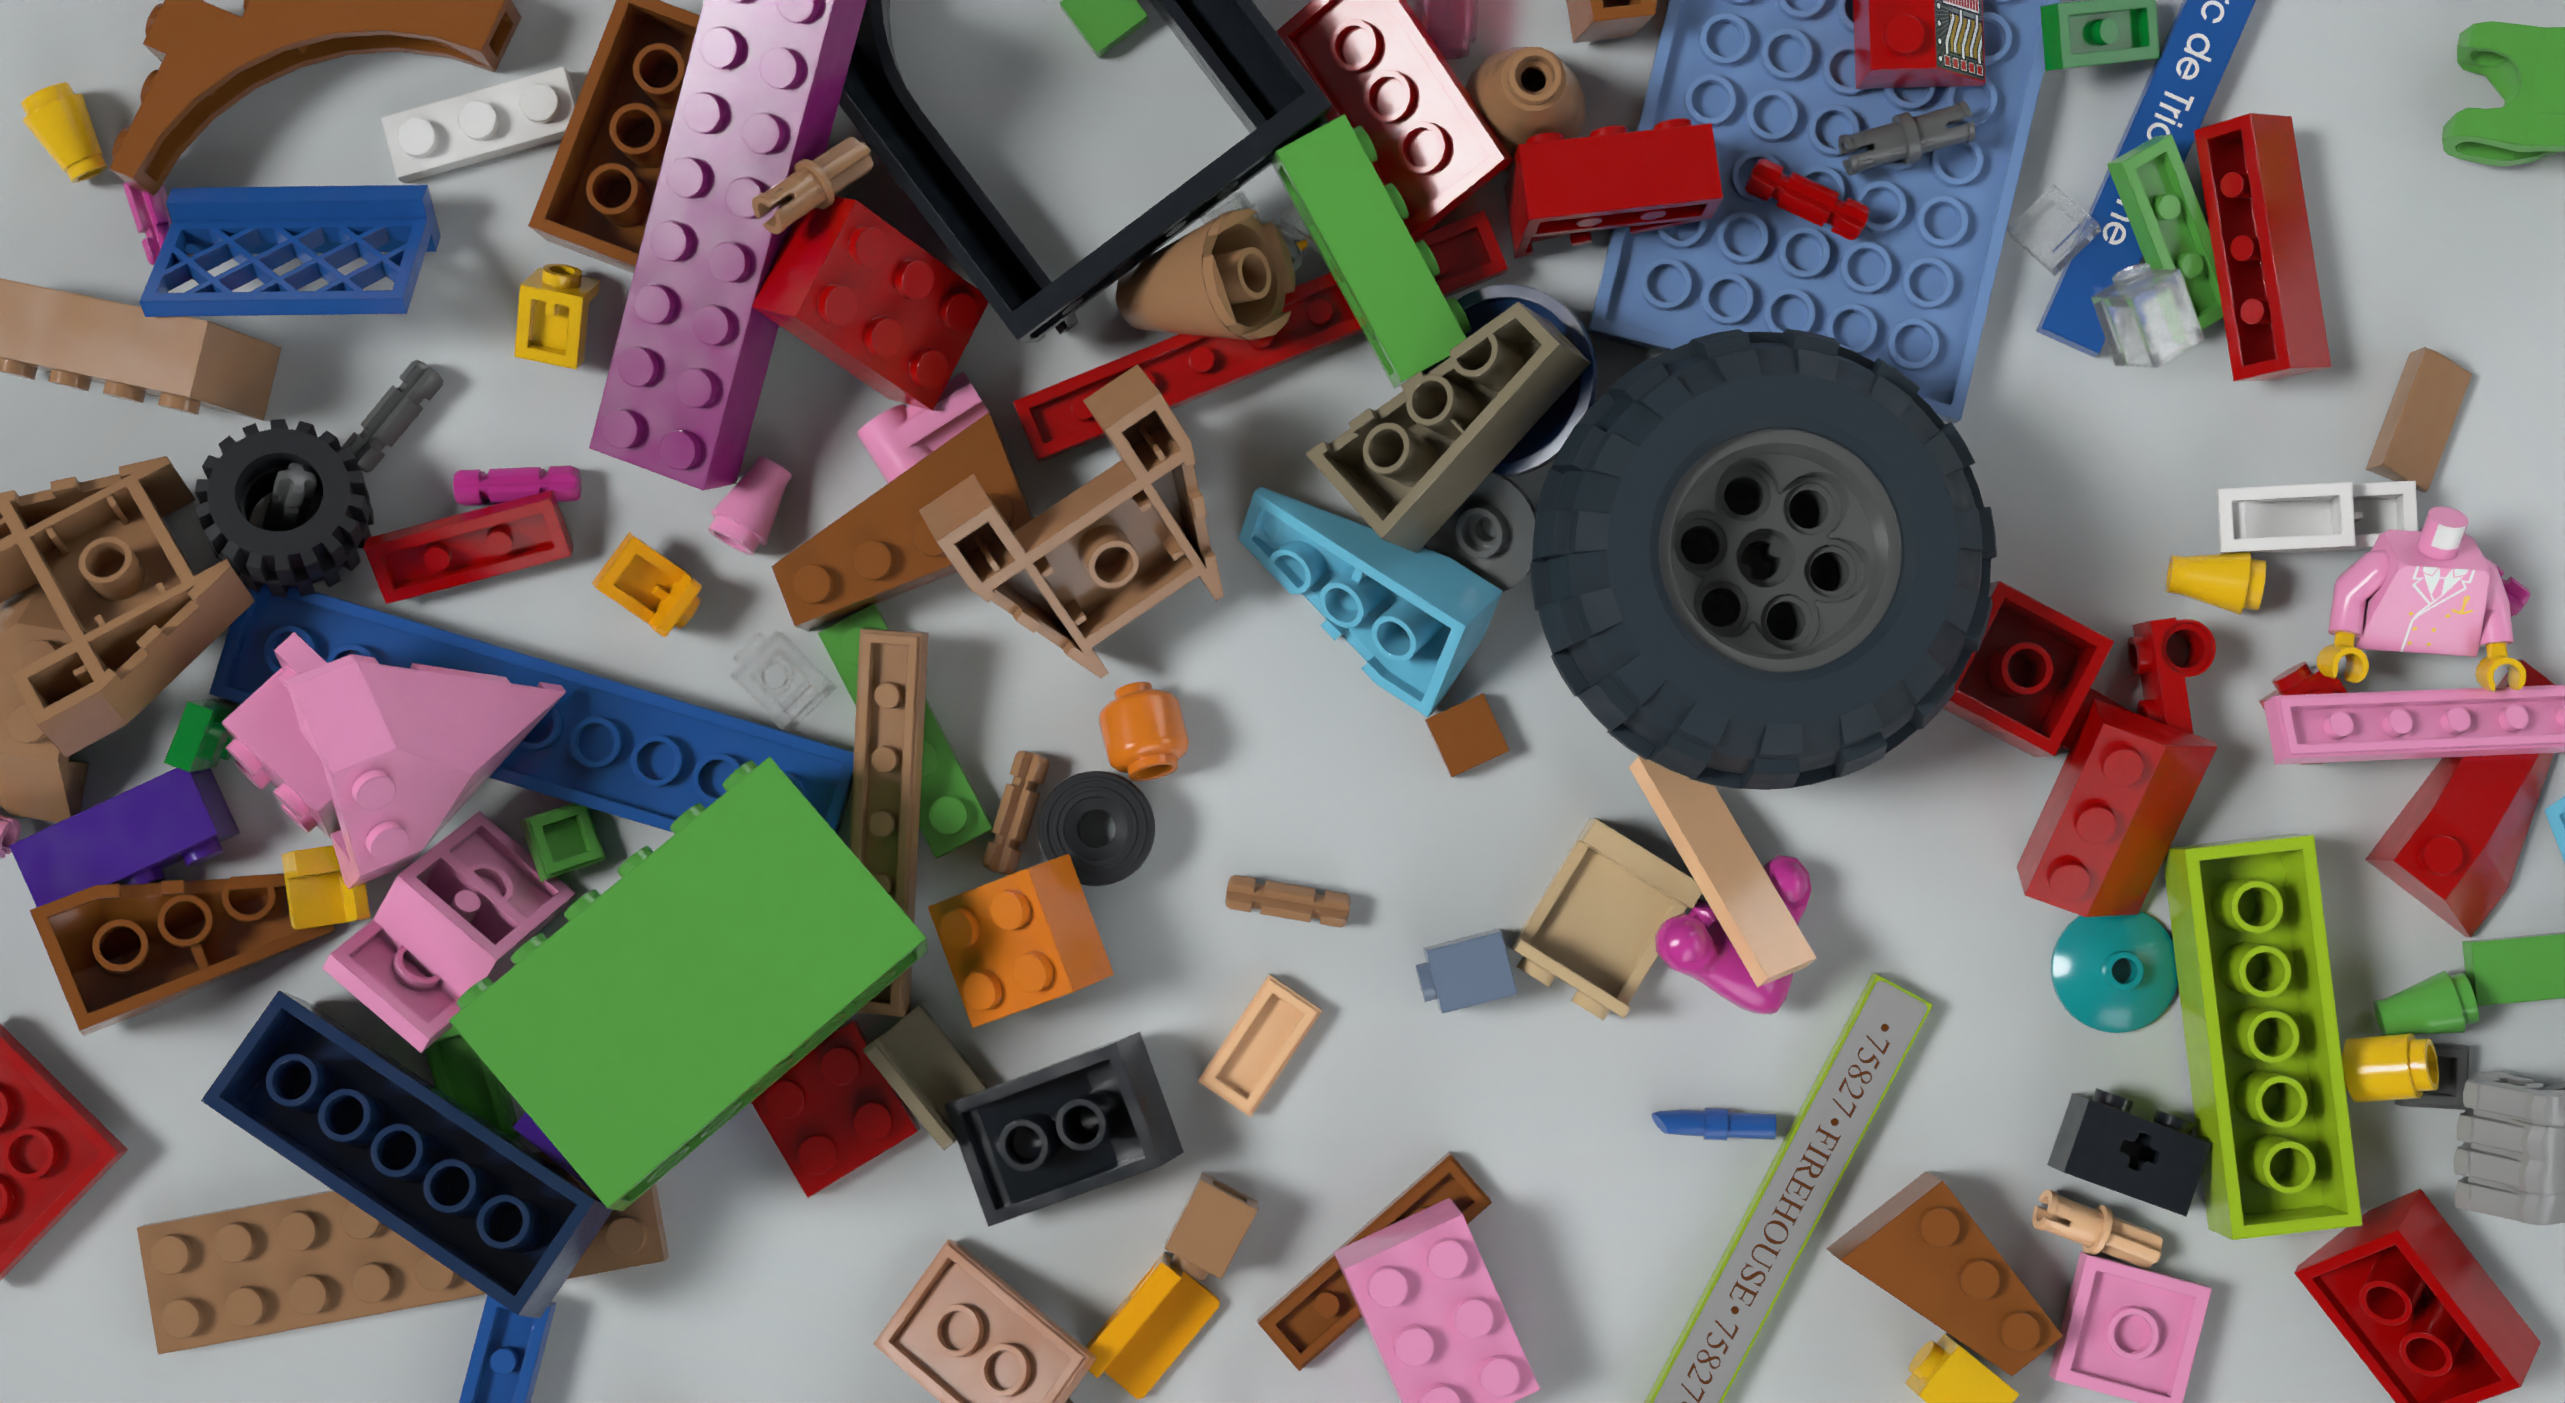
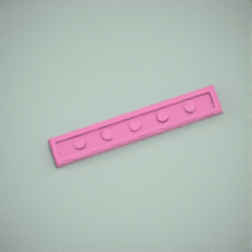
[2263,685,2565,765]

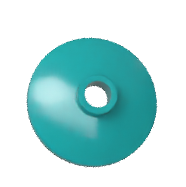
[2051,911,2178,1033]

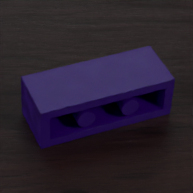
[9,768,240,907]

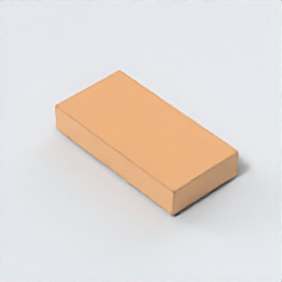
[1198,974,1322,1117]

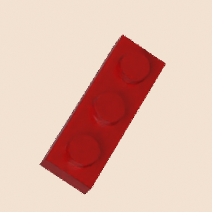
[363,490,574,604]

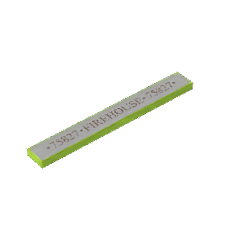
[1644,973,1933,1403]

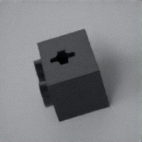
[2047,1088,2212,1217]

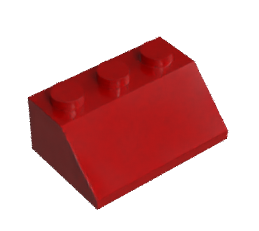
[2017,698,2218,917]
[2294,1189,2541,1403]

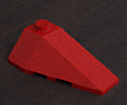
[2365,659,2555,938]

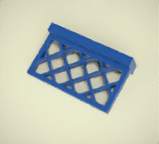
[139,185,441,317]

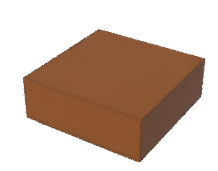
[1425,693,1510,777]

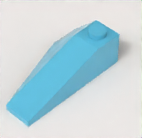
[1238,487,1503,717]

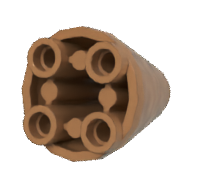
[1465,47,1585,173]

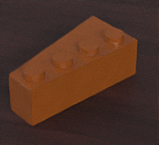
[771,412,1034,631]

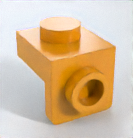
[592,532,702,637]

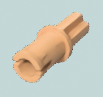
[2032,1189,2163,1269]

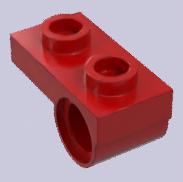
[2127,617,2216,734]

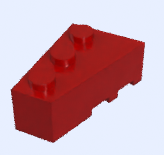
[1504,118,1723,259]

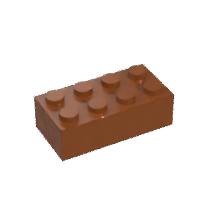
[528,0,700,273]

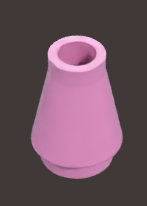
[708,456,792,555]

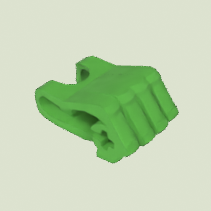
[2442,21,2565,167]

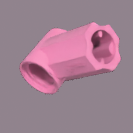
[857,371,990,483]

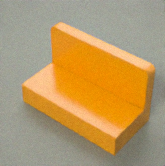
[1085,1252,1220,1399]

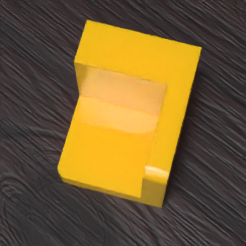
[281,845,370,930]

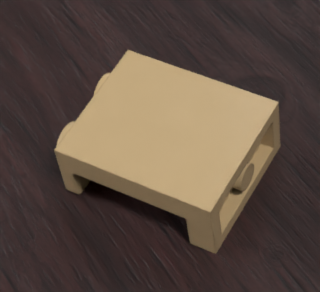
[1510,818,1702,1021]

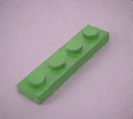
[818,604,993,858]

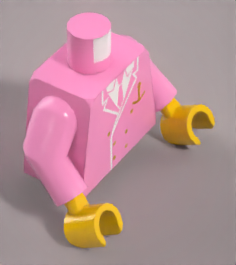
[2317,506,2527,692]

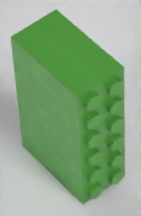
[449,756,928,1211]

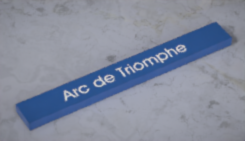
[2036,0,2256,357]

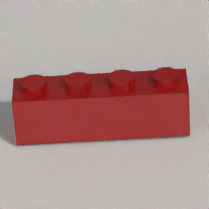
[2194,113,2332,381]

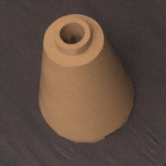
[1116,208,1295,340]

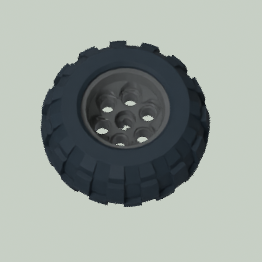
[1530,329,1997,790]

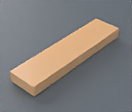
[1629,756,1817,988]

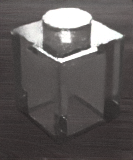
[2091,263,2204,368]

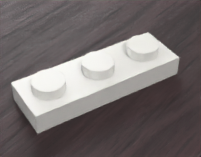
[381,66,577,183]

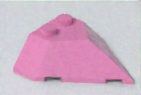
[286,654,567,889]

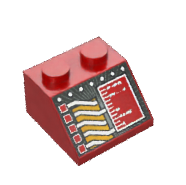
[1853,0,1986,89]

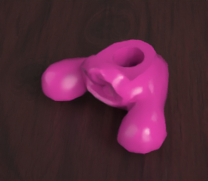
[1655,855,1812,1015]

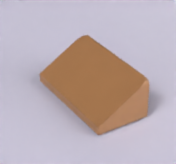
[2365,347,2472,493]

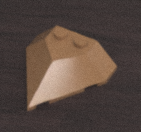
[0,583,89,823]

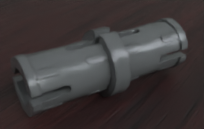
[1838,101,1976,176]

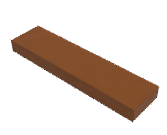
[1257,1152,1493,1371]

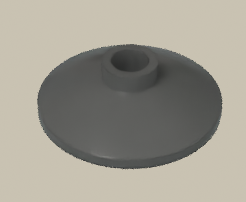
[1424,472,1536,592]

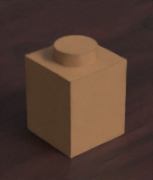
[1164,1172,1258,1280]

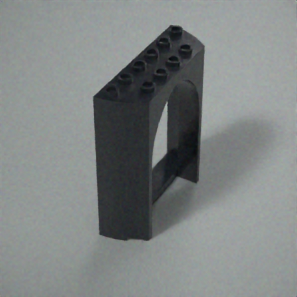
[839,0,1332,343]

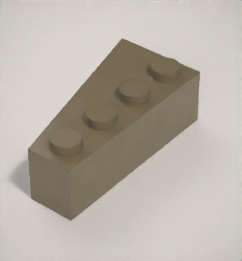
[1305,302,1591,553]

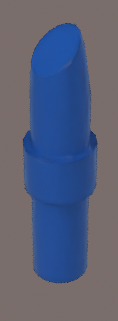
[1651,1108,1776,1141]

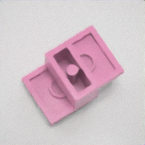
[222,632,341,839]
[322,811,576,1053]

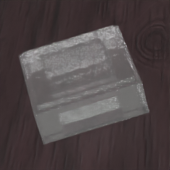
[2007,184,2101,276]

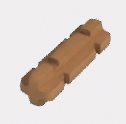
[982,750,1049,875]
[1225,875,1351,928]

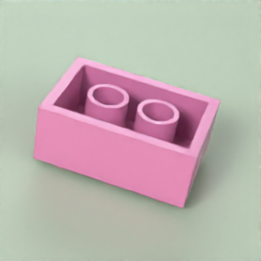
[1334,1198,1540,1403]

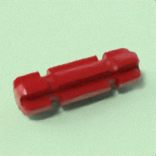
[1745,159,1870,240]

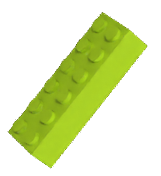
[2163,834,2363,1240]

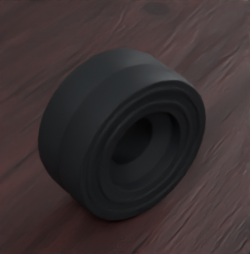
[1038,771,1155,886]

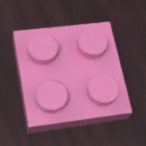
[2049,1251,2212,1403]

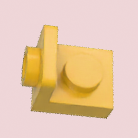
[514,264,600,370]

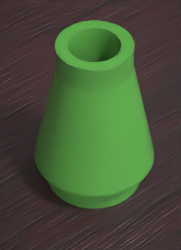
[2373,970,2479,1036]

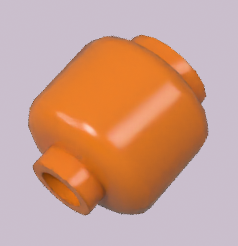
[1099,682,1189,781]

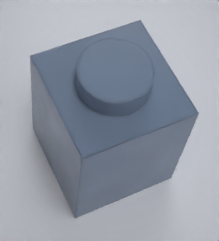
[1415,929,1517,1014]

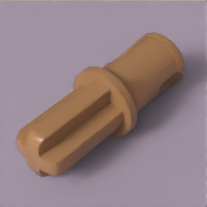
[752,137,874,234]

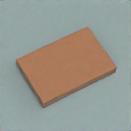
[873,1239,1097,1403]

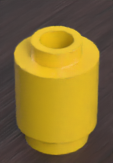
[2341,1033,2439,1103]

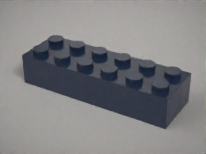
[201,990,613,1318]

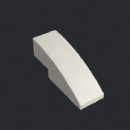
[2217,481,2418,553]

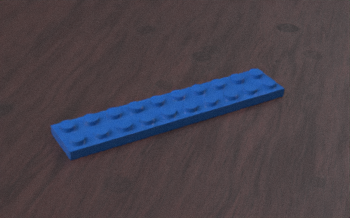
[209,582,854,835]

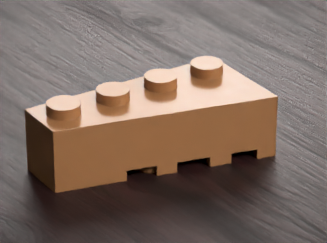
[0,278,282,421]

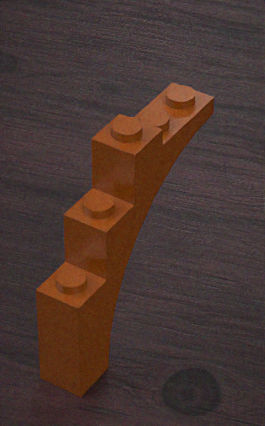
[109,0,522,196]

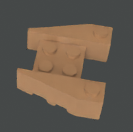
[919,364,1224,678]
[0,456,255,758]

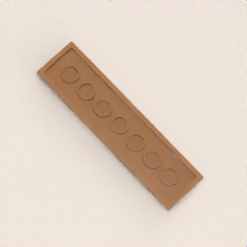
[137,1151,669,1355]

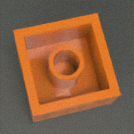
[927,854,1114,1028]

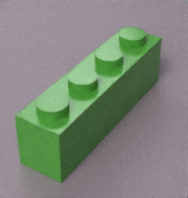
[1271,114,1471,389]

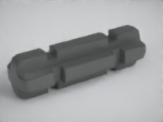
[341,360,444,473]
[261,463,317,532]

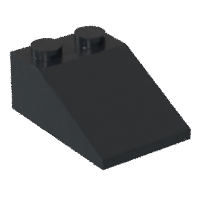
[945,1032,1184,1227]

